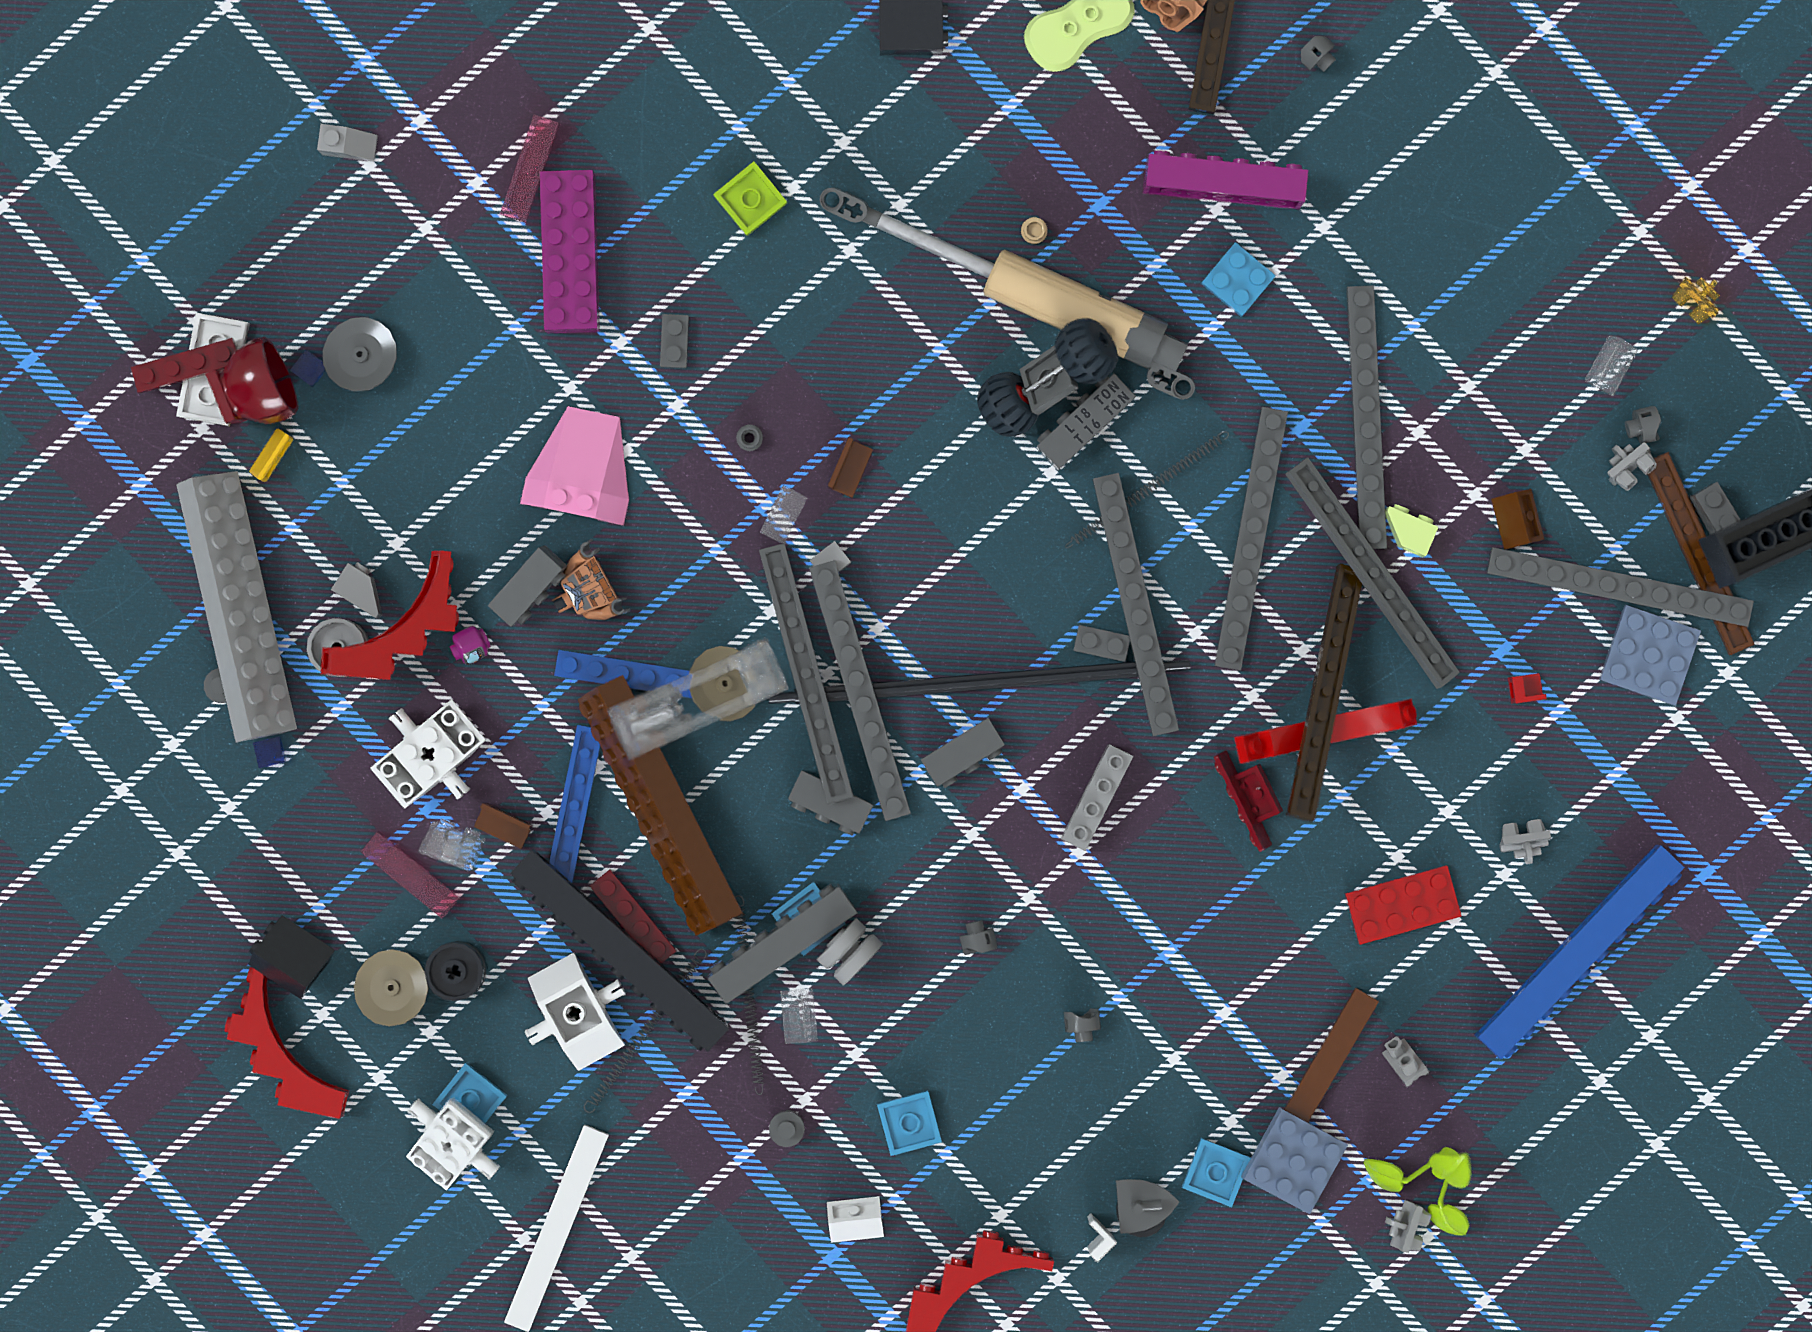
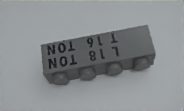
[1037,374,1136,471]

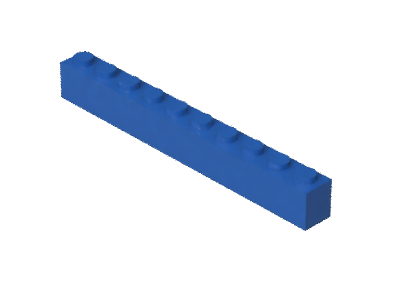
[1474,845,1684,1059]

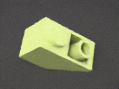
[1385,504,1438,557]

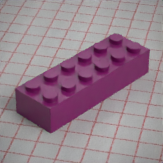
[1143,150,1308,210]
[540,170,600,333]

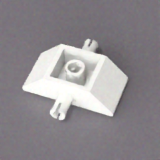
[370,699,486,809]
[525,952,626,1071]
[406,1097,500,1190]

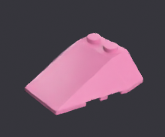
[520,406,629,526]

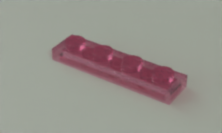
[500,115,560,224]
[361,831,460,919]

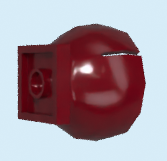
[205,337,299,424]

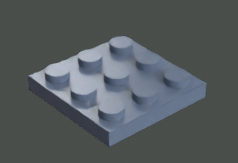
[1599,605,1701,706]
[1241,1107,1348,1214]

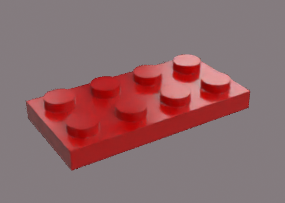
[1344,865,1462,945]

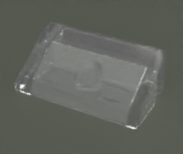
[1585,335,1638,396]
[760,485,807,544]
[780,988,817,1044]

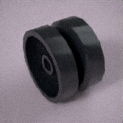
[425,941,488,1001]

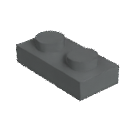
[660,314,689,369]
[1073,625,1130,662]

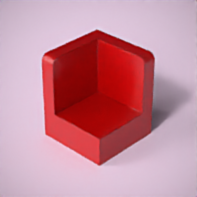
[1508,673,1547,704]

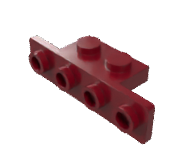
[1214,750,1283,852]

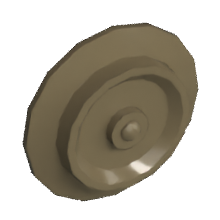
[688,646,760,722]
[354,949,429,1027]

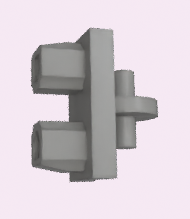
[1607,442,1657,491]
[1499,819,1551,864]
[1382,1037,1429,1087]
[1385,1200,1431,1253]

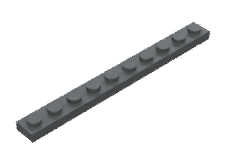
[1346,285,1387,549]
[1214,407,1288,671]
[1285,457,1460,689]
[1092,473,1179,737]
[759,543,853,805]
[1486,547,1754,627]
[809,560,911,821]

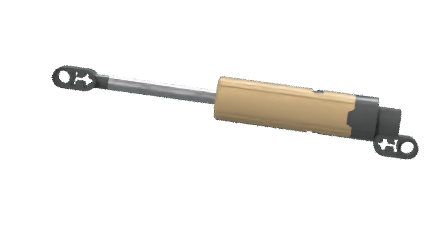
[819,187,1195,400]

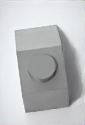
[317,124,378,162]
[331,562,382,619]

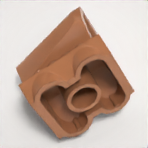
[1140,0,1207,32]

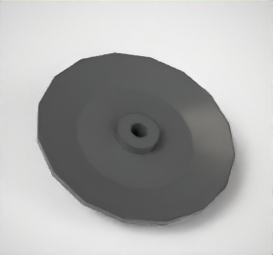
[323,317,397,392]

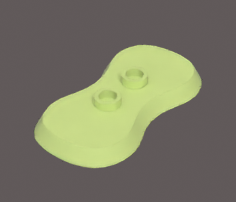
[1024,0,1135,72]

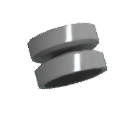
[307,618,369,677]
[817,918,883,986]

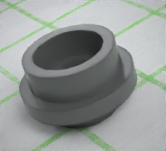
[736,425,763,451]

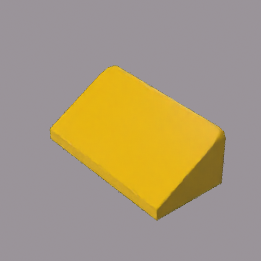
[250,428,293,482]

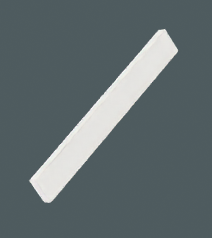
[504,1125,609,1332]

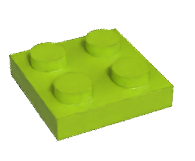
[713,161,788,236]

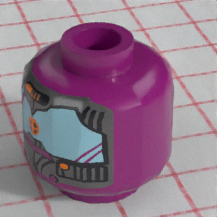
[449,626,491,665]

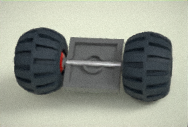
[977,318,1118,437]

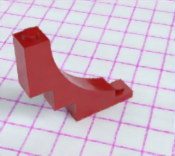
[1234,699,1417,764]

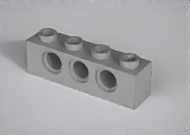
[1061,744,1133,851]

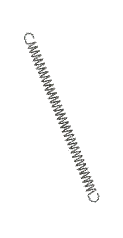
[1065,431,1229,548]
[735,895,764,1095]
[584,949,707,1113]

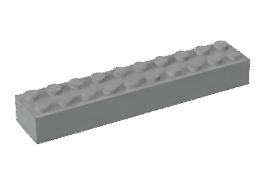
[176,471,297,743]

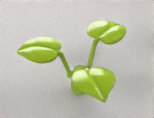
[1364,1147,1471,1236]

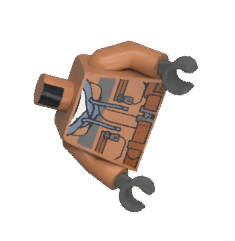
[552,539,630,620]

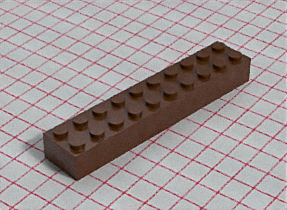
[577,675,742,936]

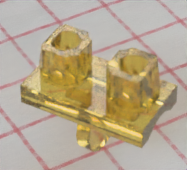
[1672,276,1720,324]

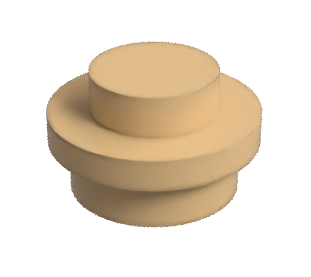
[1021,217,1047,244]

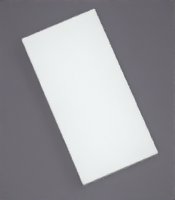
[176,313,249,426]

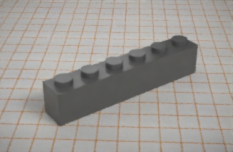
[708,884,857,1004]

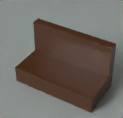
[828,437,873,499]
[1491,489,1544,550]
[474,803,533,849]

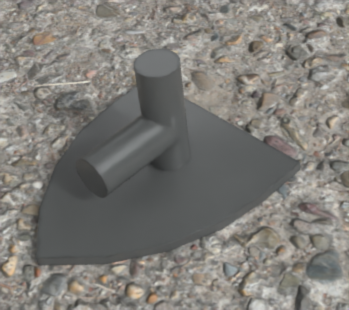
[1116,1179,1179,1234]

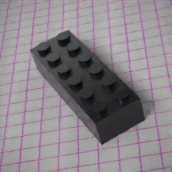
[1698,488,1812,589]

